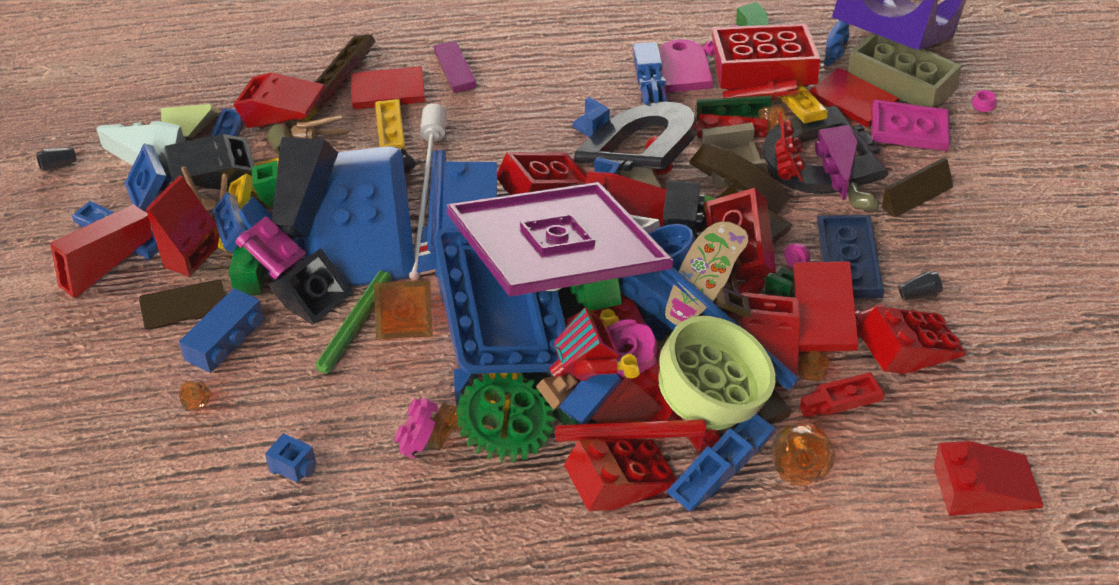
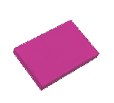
[872,100,950,151]

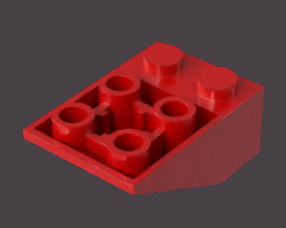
[233,72,326,128]
[146,175,220,277]
[735,292,800,381]
[858,306,967,374]
[564,439,677,511]

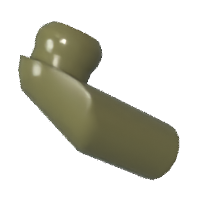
[847,182,879,211]

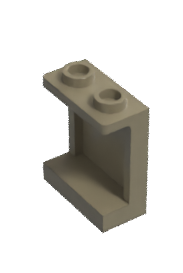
[702,123,767,189]

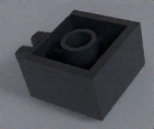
[663,181,705,239]

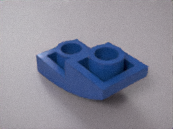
[824,20,850,67]

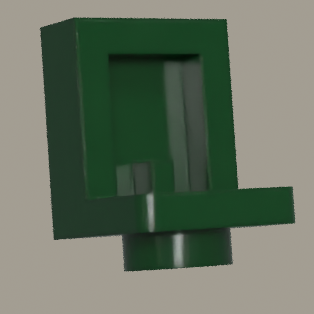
[764,267,795,298]

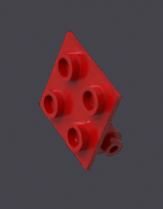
[775,111,805,182]

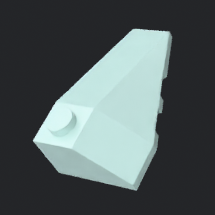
[97,121,185,177]

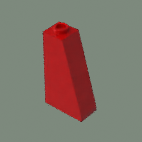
[50,204,152,298]

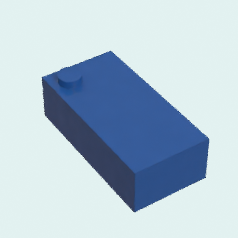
[442,161,497,228]

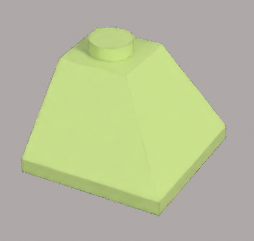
[160,104,220,142]

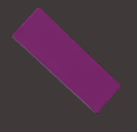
[433,40,476,93]

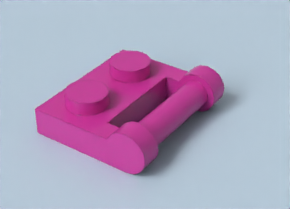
[235,216,306,280]

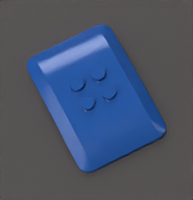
[304,146,415,287]
[435,227,566,374]

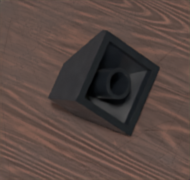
[269,248,353,325]

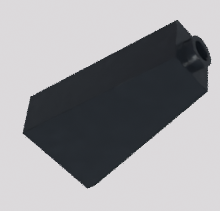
[272,137,339,239]

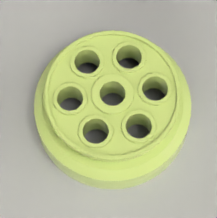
[658,316,775,430]

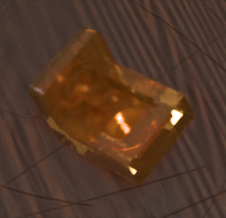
[428,402,462,451]

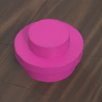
[971,90,997,112]
[784,243,810,269]

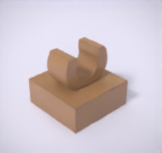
[536,373,578,410]

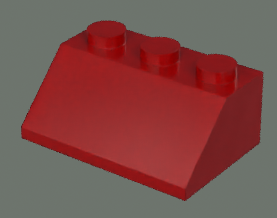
[704,188,777,280]

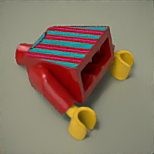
[549,307,640,381]

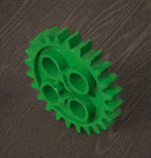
[456,373,555,463]

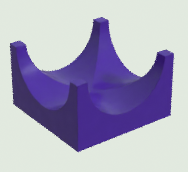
[832,0,966,50]

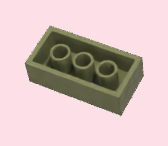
[848,33,962,108]

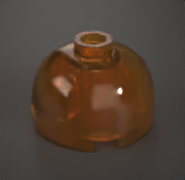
[771,422,836,485]

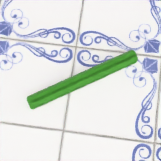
[315,270,392,374]

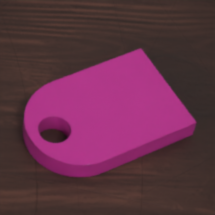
[659,39,713,93]

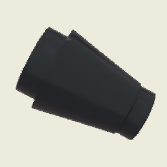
[36,147,77,173]
[898,270,943,301]

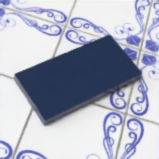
[816,215,884,299]

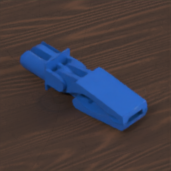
[633,42,668,105]

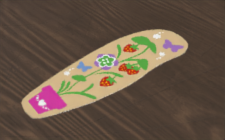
[665,222,748,325]

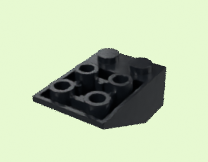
[164,134,255,192]

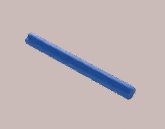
[427,149,447,253]
[660,266,798,390]

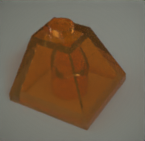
[374,280,433,339]

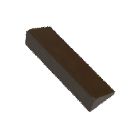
[882,157,953,217]
[139,279,226,329]

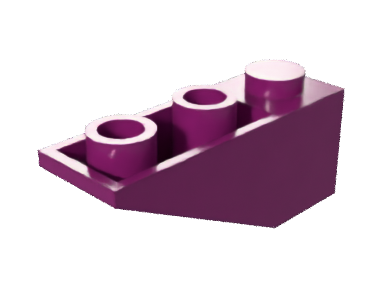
[815,125,857,200]

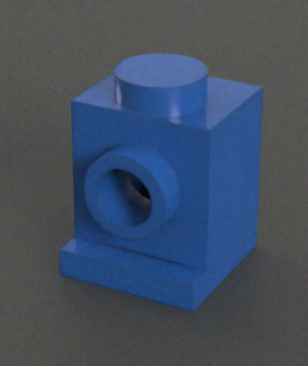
[265,433,316,483]

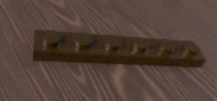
[284,34,376,128]

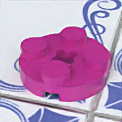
[608,319,658,378]
[394,398,438,459]

